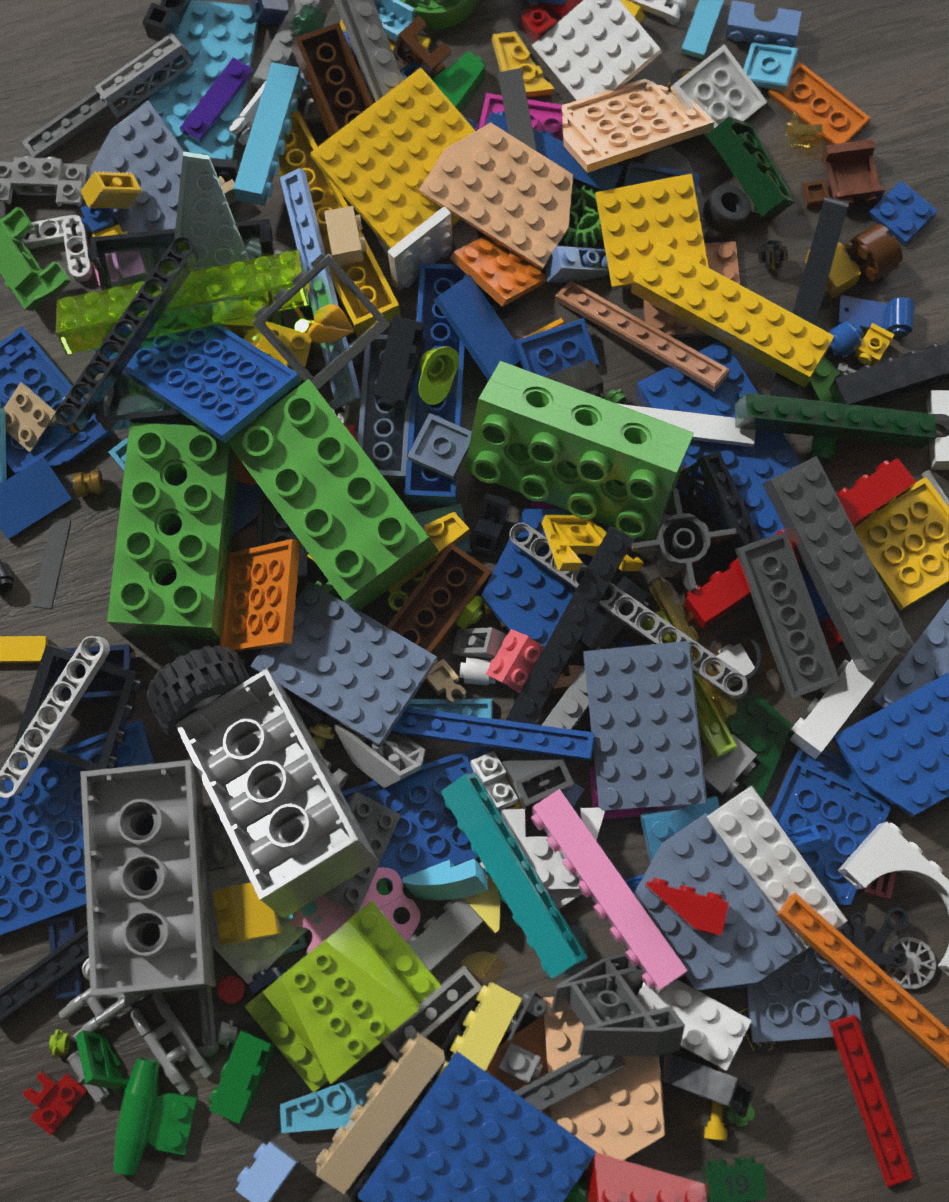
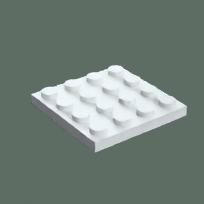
[532,0,662,101]

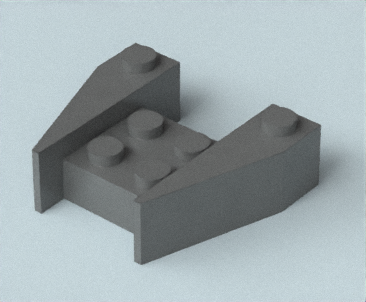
[551,952,685,1057]

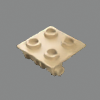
[4,382,58,452]

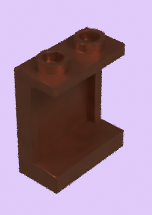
[822,139,885,209]

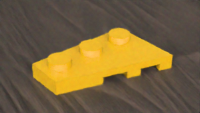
[492,32,554,97]

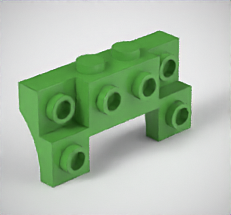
[0,207,71,312]

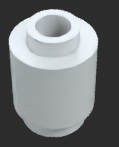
[459,658,496,686]

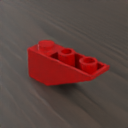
[645,878,729,937]

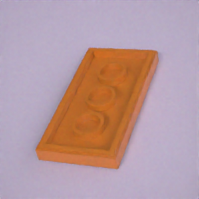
[768,62,871,145]

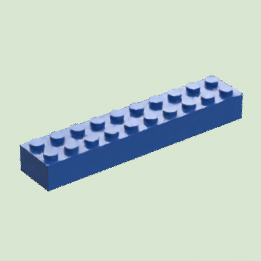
[405,263,468,506]

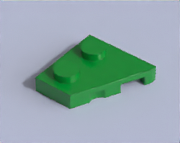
[76,1030,130,1091]

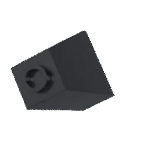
[659,1053,755,1115]

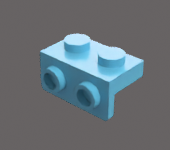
[374,0,415,41]

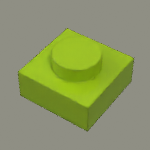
[457,595,484,630]

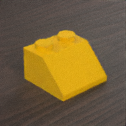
[212,882,281,946]

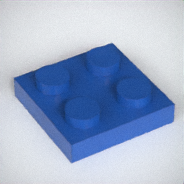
[868,181,938,246]

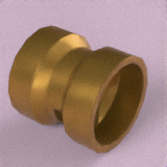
[73,469,104,497]

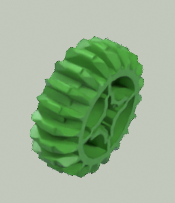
[561,185,603,248]

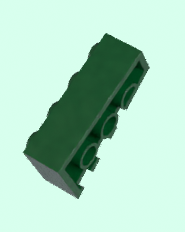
[707,116,795,219]

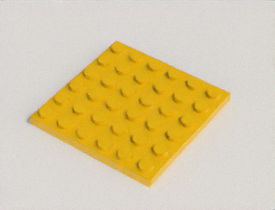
[310,68,475,249]

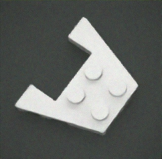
[501,808,605,890]

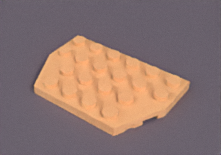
[562,79,714,173]
[418,123,573,270]
[543,997,666,1169]

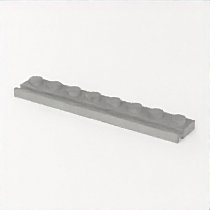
[335,0,404,103]

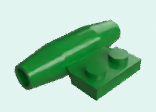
[113,1058,197,1175]

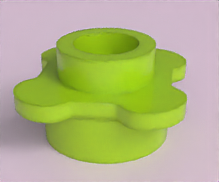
[49,1029,70,1058]

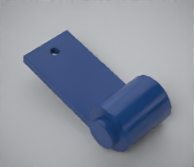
[837,295,915,337]

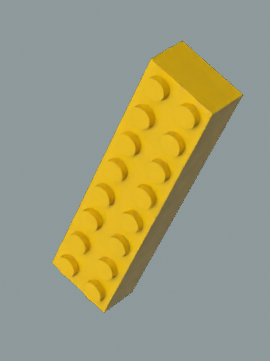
[631,241,834,387]

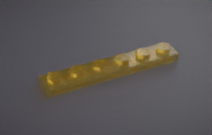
[649,576,738,722]

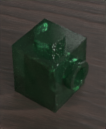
[290,4,327,38]

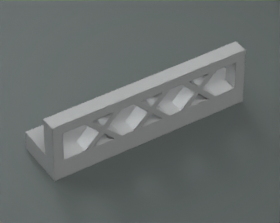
[95,33,193,118]

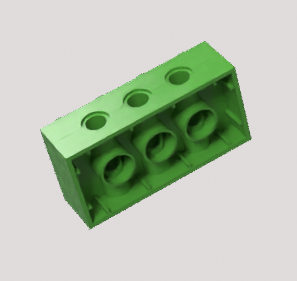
[464,361,694,541]
[107,422,238,641]

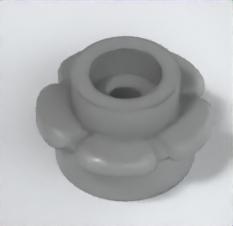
[217,1020,237,1048]

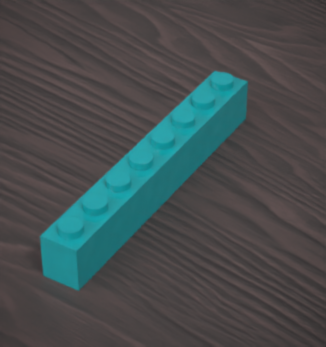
[441,773,588,979]

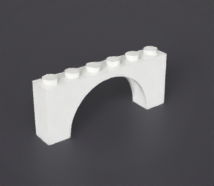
[837,822,949,977]

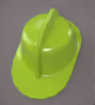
[418,346,459,405]

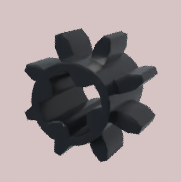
[758,240,788,269]

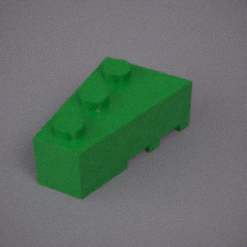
[208,1031,277,1124]

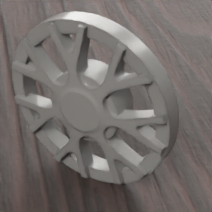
[884,937,936,989]

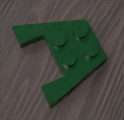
[700,691,793,799]

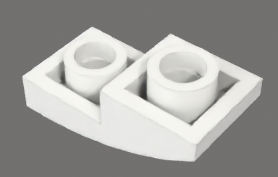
[470,751,518,811]

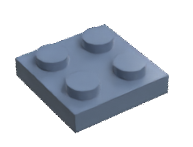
[407,413,472,480]

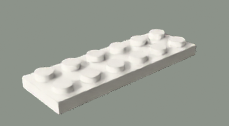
[707,786,847,952]

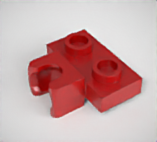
[23,1071,87,1136]

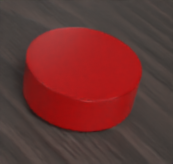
[218,976,246,1004]

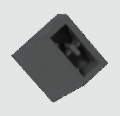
[502,752,574,810]

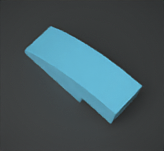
[402,859,488,900]

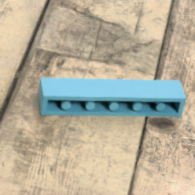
[233,62,304,206]

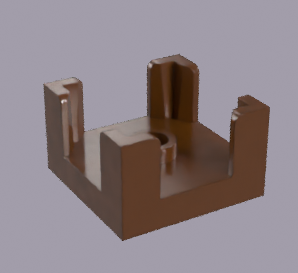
[393,16,452,80]

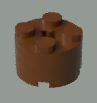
[845,224,903,282]

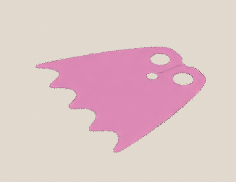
[290,868,421,954]

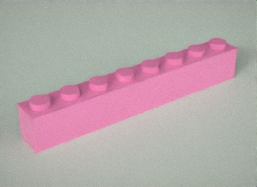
[531,789,687,993]

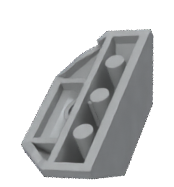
[335,723,425,788]

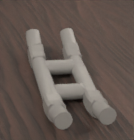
[59,988,147,1042]
[129,993,213,1095]

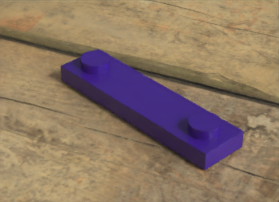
[180,57,254,143]

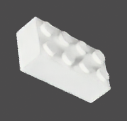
[637,980,752,1072]

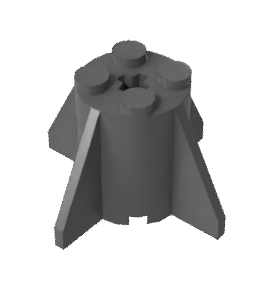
[631,488,736,592]

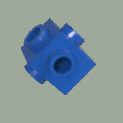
[80,205,117,234]

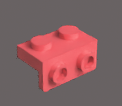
[486,629,545,692]

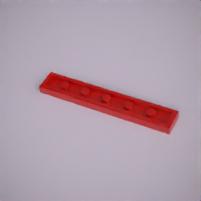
[828,1014,914,1188]

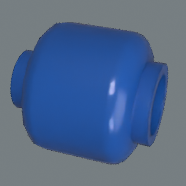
[828,321,864,358]

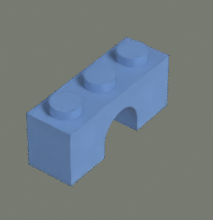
[725,0,801,48]

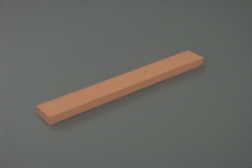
[556,280,730,391]

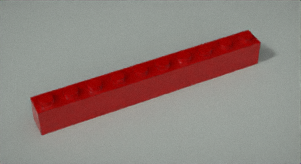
[684,458,916,629]

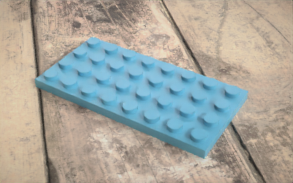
[149,0,259,160]

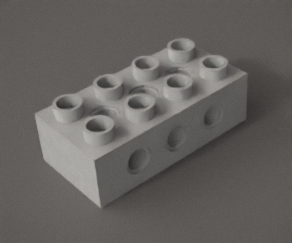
[175,668,378,919]
[81,760,215,999]

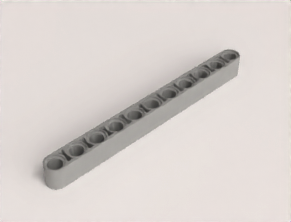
[509,523,748,699]

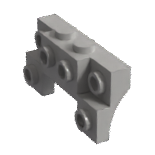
[0,156,89,207]

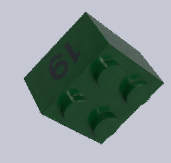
[700,1156,768,1202]

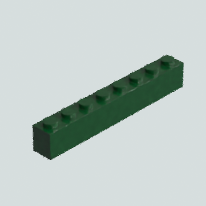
[735,393,937,448]

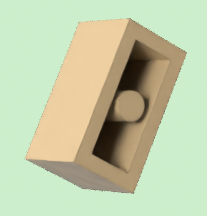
[324,206,367,265]

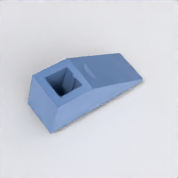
[544,246,610,283]

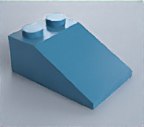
[639,796,720,864]

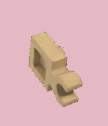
[425,659,466,706]

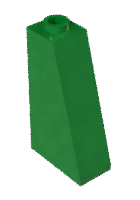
[432,50,486,113]

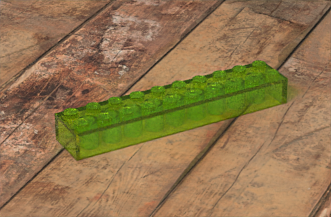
[56,250,309,355]

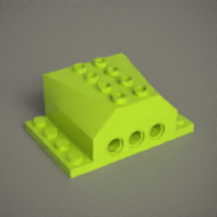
[245,900,441,1093]

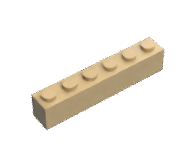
[316,1032,445,1194]

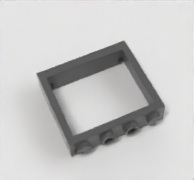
[253,254,390,390]

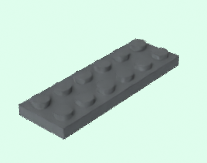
[735,531,840,699]

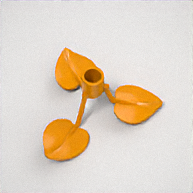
[244,267,354,348]

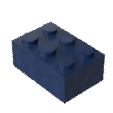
[51,644,136,705]

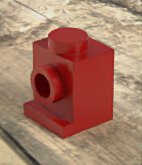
[521,5,557,43]

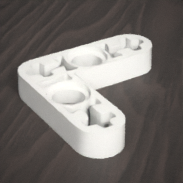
[21,215,93,282]

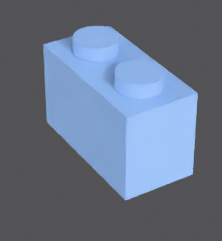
[235,1141,299,1202]

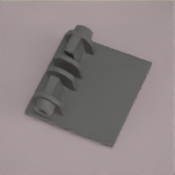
[505,988,548,1041]

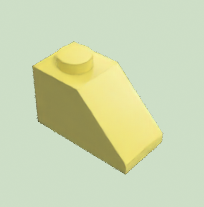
[463,876,501,935]

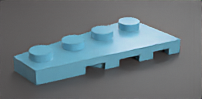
[280,1068,384,1133]

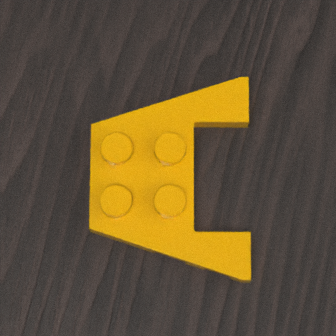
[542,515,644,571]

